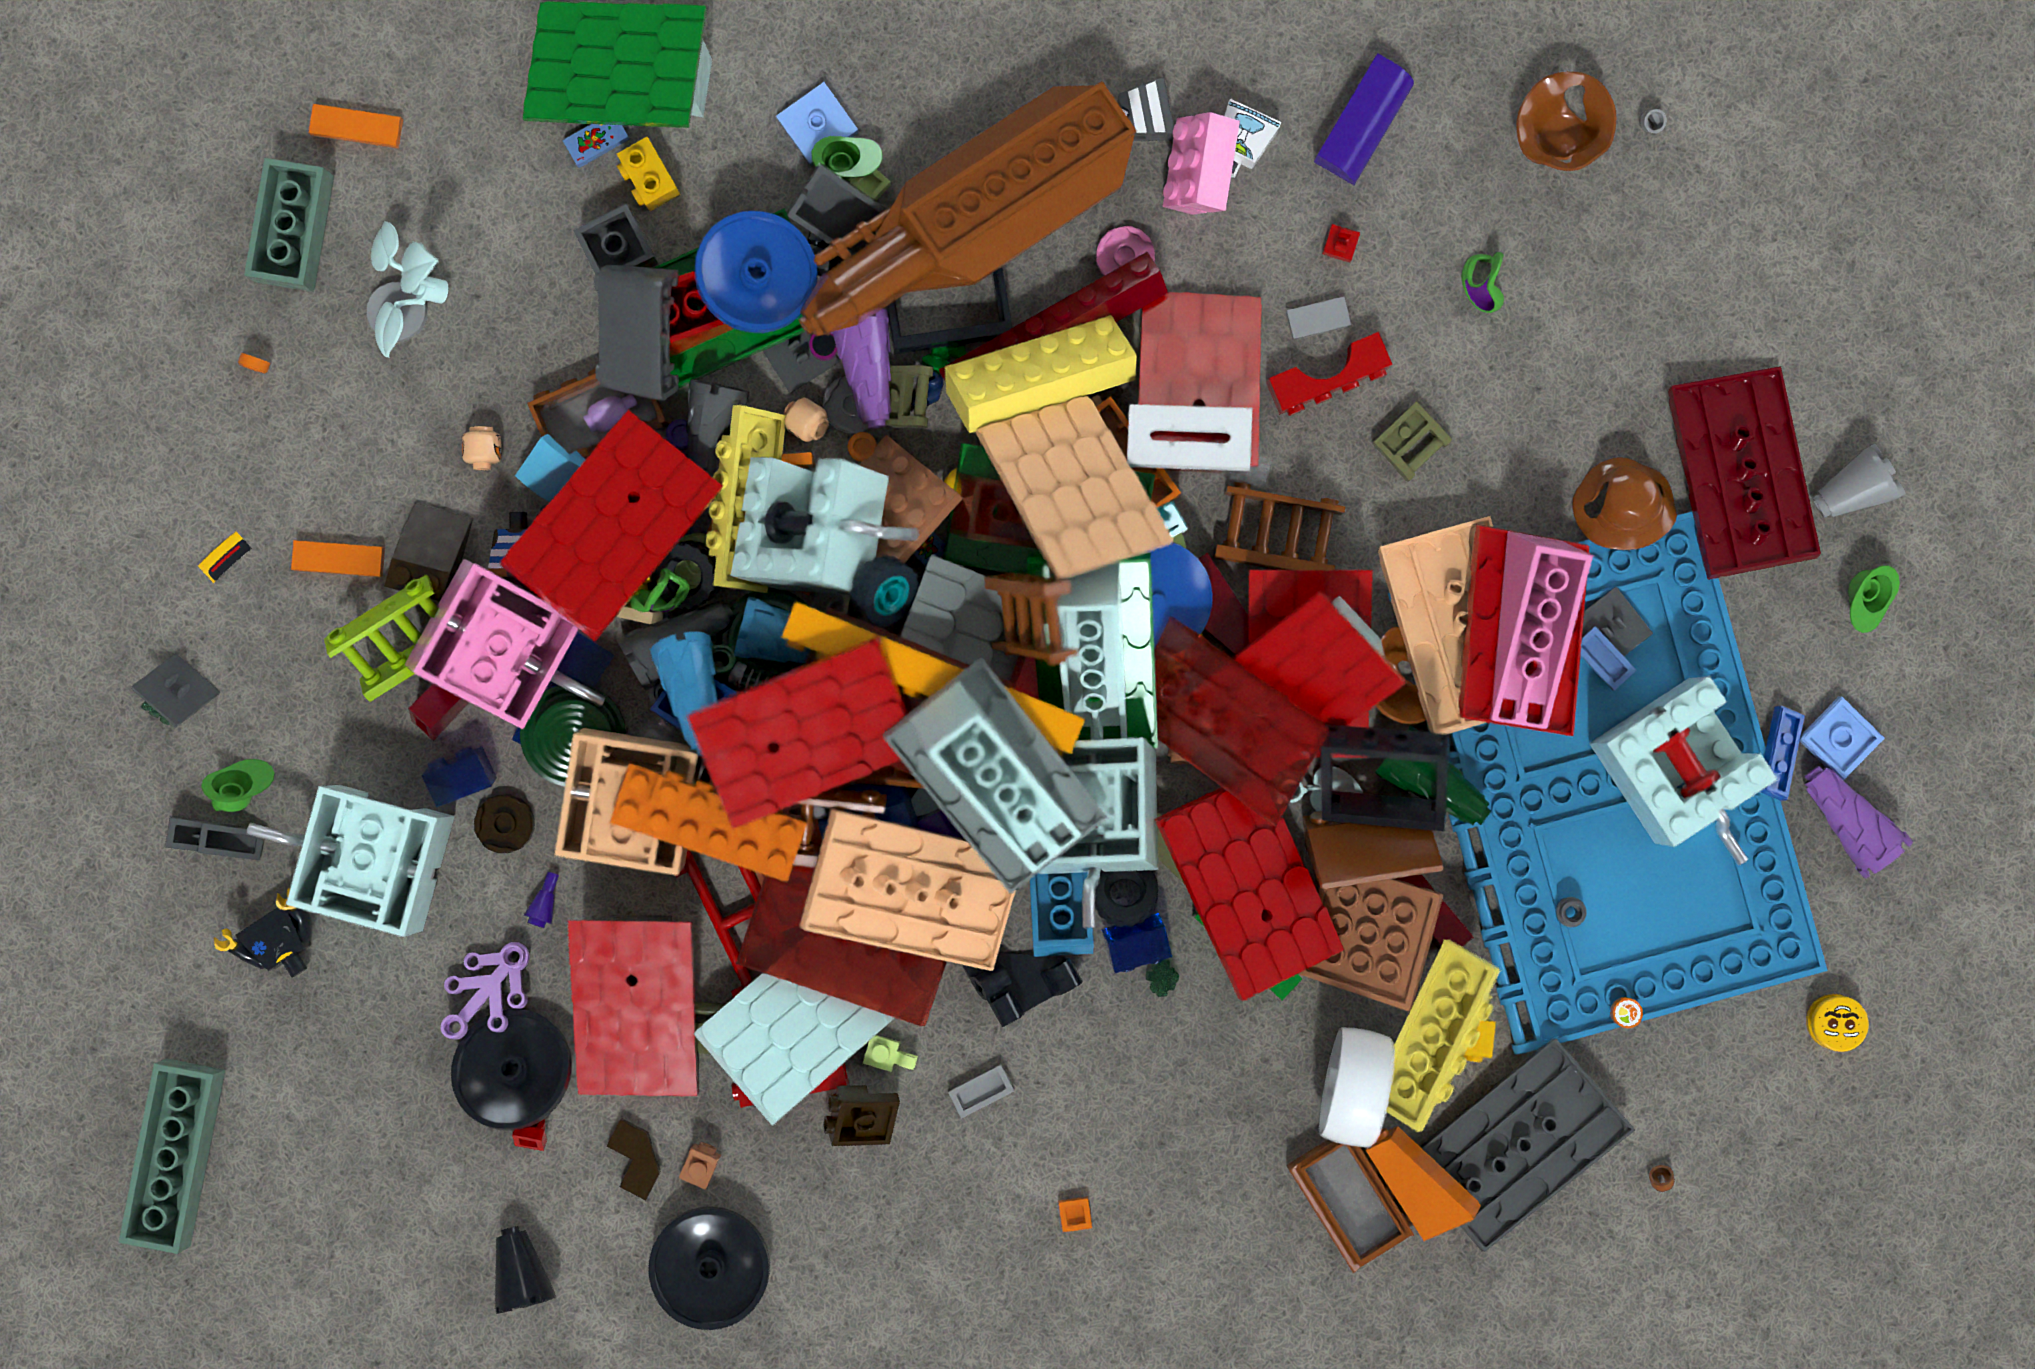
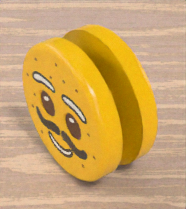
[1806,994,1869,1052]

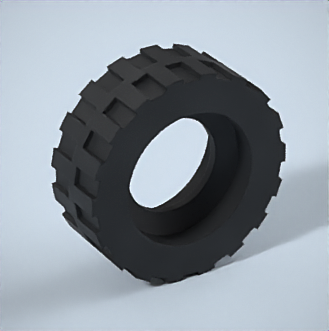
[652,541,721,609]
[1095,870,1158,928]

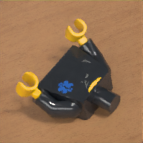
[213,888,312,978]

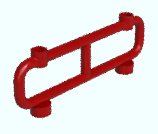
[675,849,791,998]

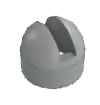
[1639,109,1667,133]

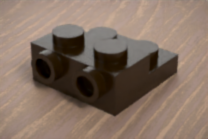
[823,1085,900,1146]

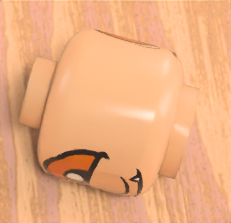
[462,426,501,470]

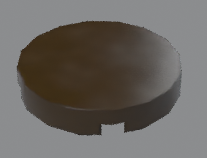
[474,795,535,854]

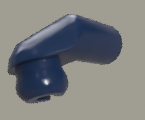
[911,371,944,409]

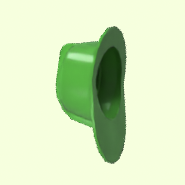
[812,136,883,182]
[1848,565,1900,633]
[201,759,275,812]

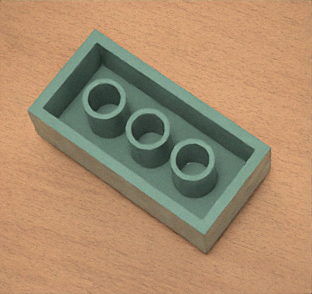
[244,158,334,292]

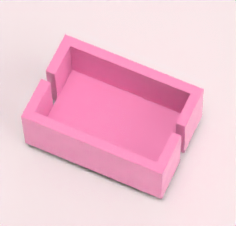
[1163,112,1240,214]

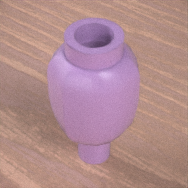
[583,394,638,432]

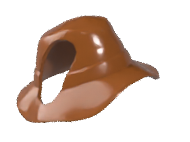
[1516,72,1616,171]
[1573,457,1677,550]
[1376,627,1426,724]

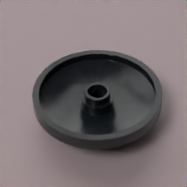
[451,1009,572,1131]
[648,1207,770,1330]

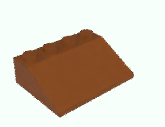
[1302,797,1443,889]

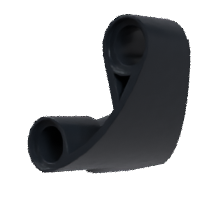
[962,952,1083,1027]

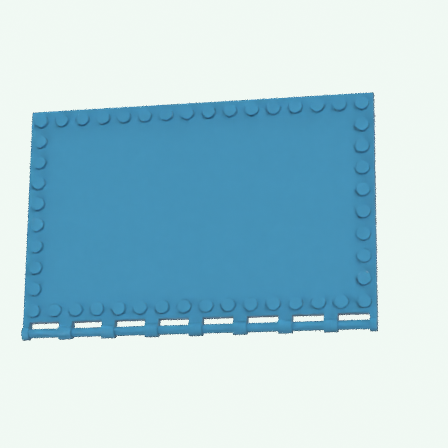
[1388,512,1828,1055]

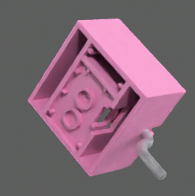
[405,559,605,729]

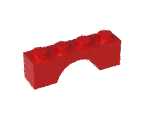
[1266,332,1393,416]

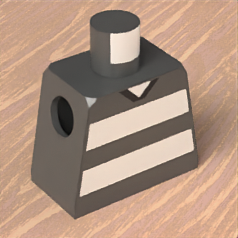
[1118,77,1174,141]

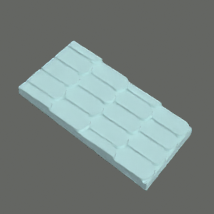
[694,931,923,1126]

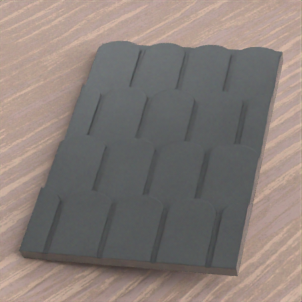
[1420,1038,1635,1252]

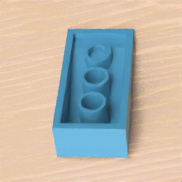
[1030,872,1094,957]

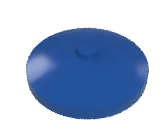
[694,211,817,333]
[1145,542,1213,659]

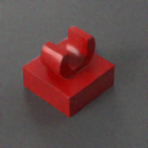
[1322,224,1360,263]
[512,1119,547,1151]

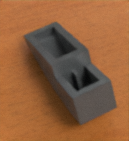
[165,815,263,860]

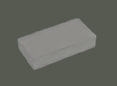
[1286,296,1351,341]
[948,1063,1015,1119]

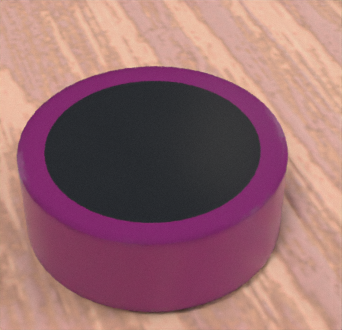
[809,333,838,361]

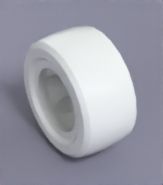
[1319,1027,1395,1147]

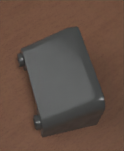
[594,265,678,400]

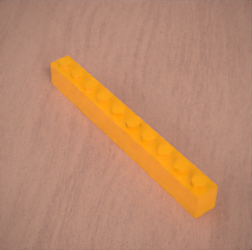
[782,602,1085,756]

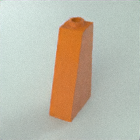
[1366,1126,1481,1241]

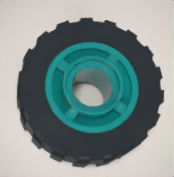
[850,555,919,626]

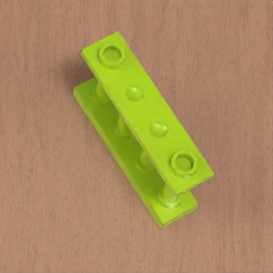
[324,575,439,702]

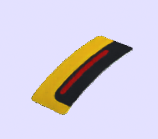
[198,531,252,583]

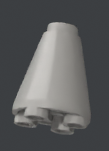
[1812,443,1906,518]

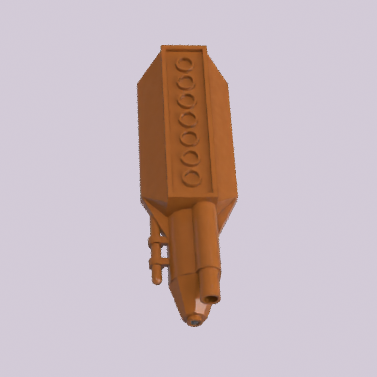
[799,81,1137,336]

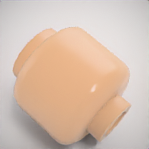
[784,397,829,442]

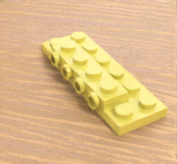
[706,405,786,593]
[1386,940,1501,1132]

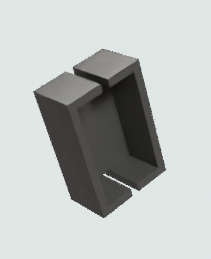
[787,162,887,255]

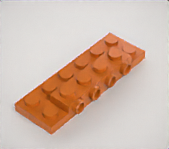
[609,763,807,882]

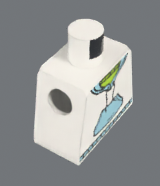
[1224,99,1282,178]

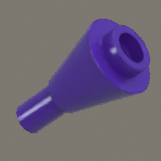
[524,872,559,928]

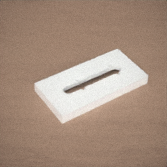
[1127,405,1252,471]

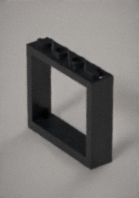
[886,267,1012,355]
[1321,724,1450,831]

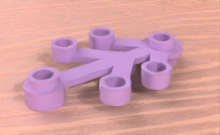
[441,942,530,1039]

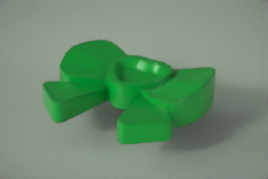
[922,345,966,373]

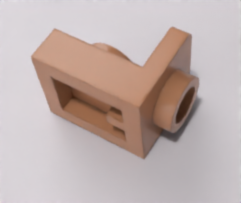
[679,1142,721,1190]

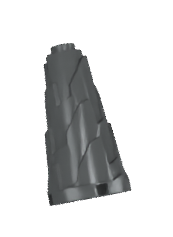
[686,379,750,477]
[616,601,735,691]

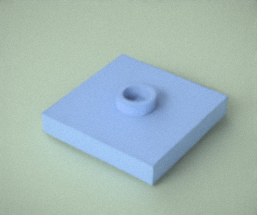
[776,82,859,166]
[1800,696,1885,780]

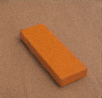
[308,104,403,148]
[291,540,385,577]

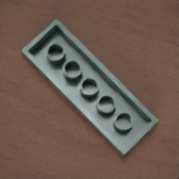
[118,1059,225,1254]

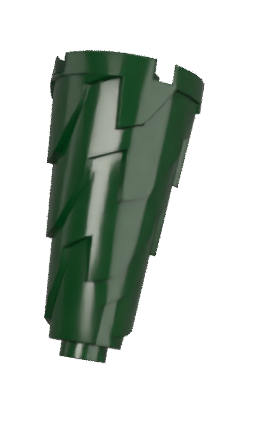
[1375,725,1491,826]

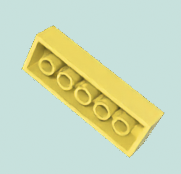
[945,315,1137,433]

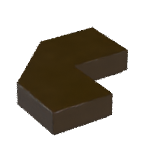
[606,1118,661,1201]

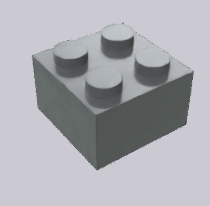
[573,203,659,275]

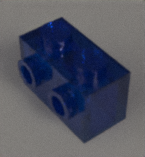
[421,746,497,808]
[1101,913,1172,974]

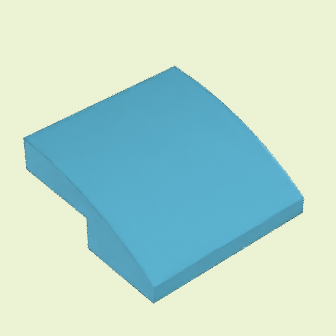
[515,434,586,502]

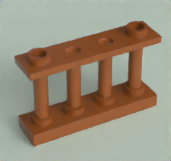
[1213,482,1345,570]
[984,572,1078,664]
[779,789,887,868]

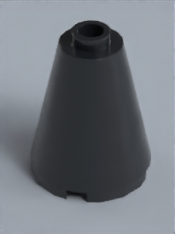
[495,1226,556,1314]

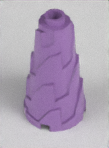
[831,309,892,429]
[1804,766,1913,878]

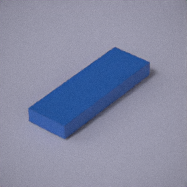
[1759,706,1805,801]

